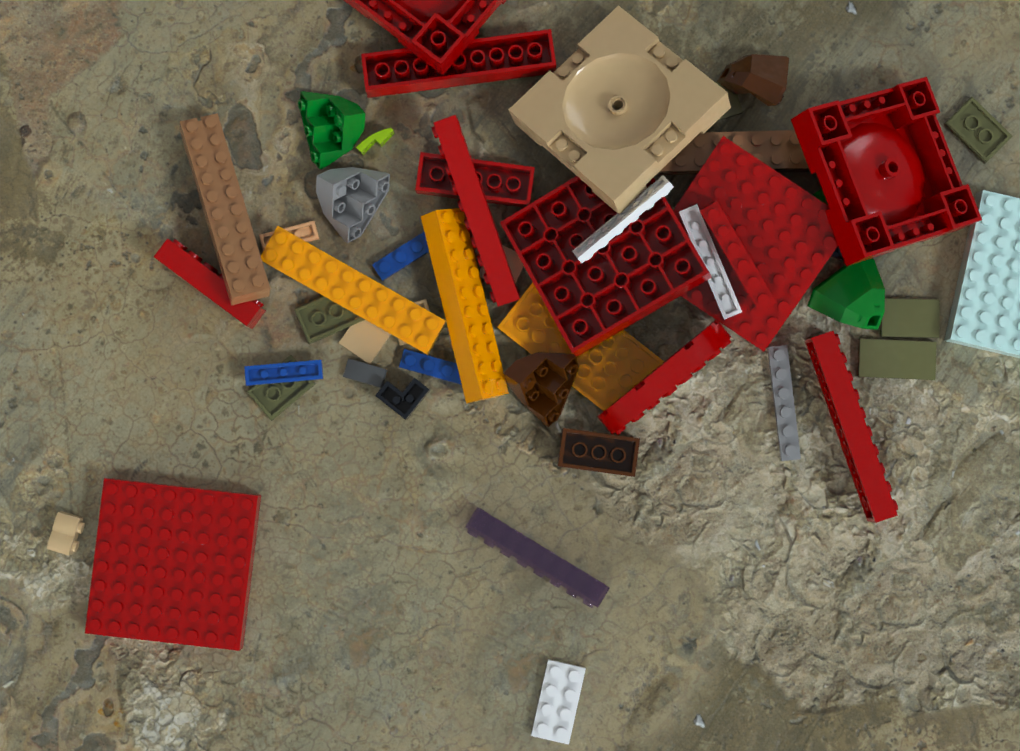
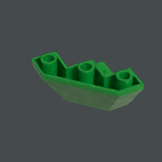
[298,91,366,170]
[807,258,885,330]

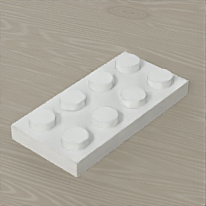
[531,659,586,745]

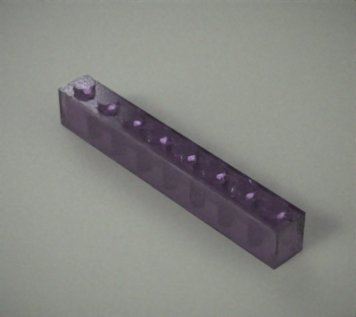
[466,507,610,608]

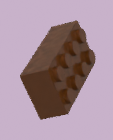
[557,428,640,477]

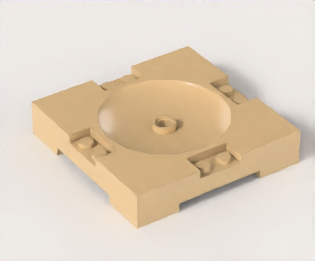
[508,5,731,215]

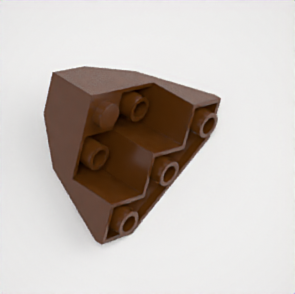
[717,54,789,106]
[503,352,579,427]

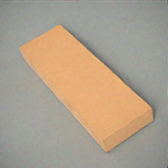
[259,221,320,250]

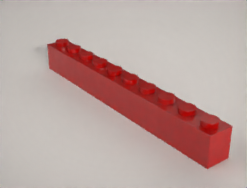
[431,115,520,307]

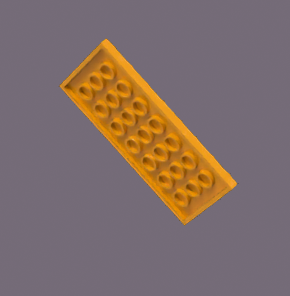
[497,282,664,411]

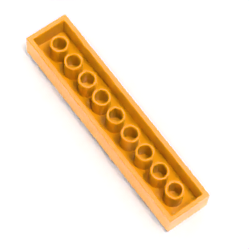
[421,208,509,404]
[261,226,447,355]

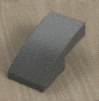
[343,358,388,388]

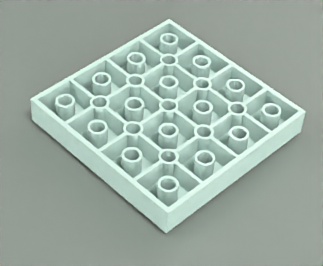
[944,190,1020,358]

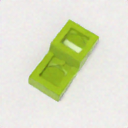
[356,128,395,156]

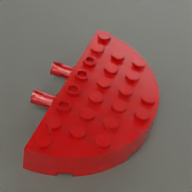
[597,319,731,435]

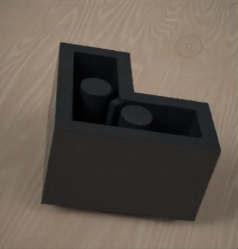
[375,377,430,420]

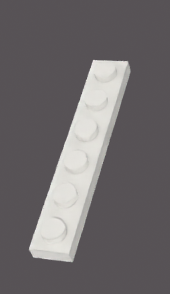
[572,175,673,263]
[679,204,742,320]

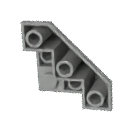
[316,167,390,243]

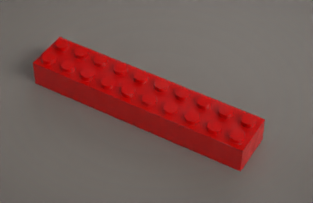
[361,29,556,98]
[804,331,898,523]

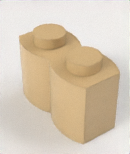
[47,511,85,556]

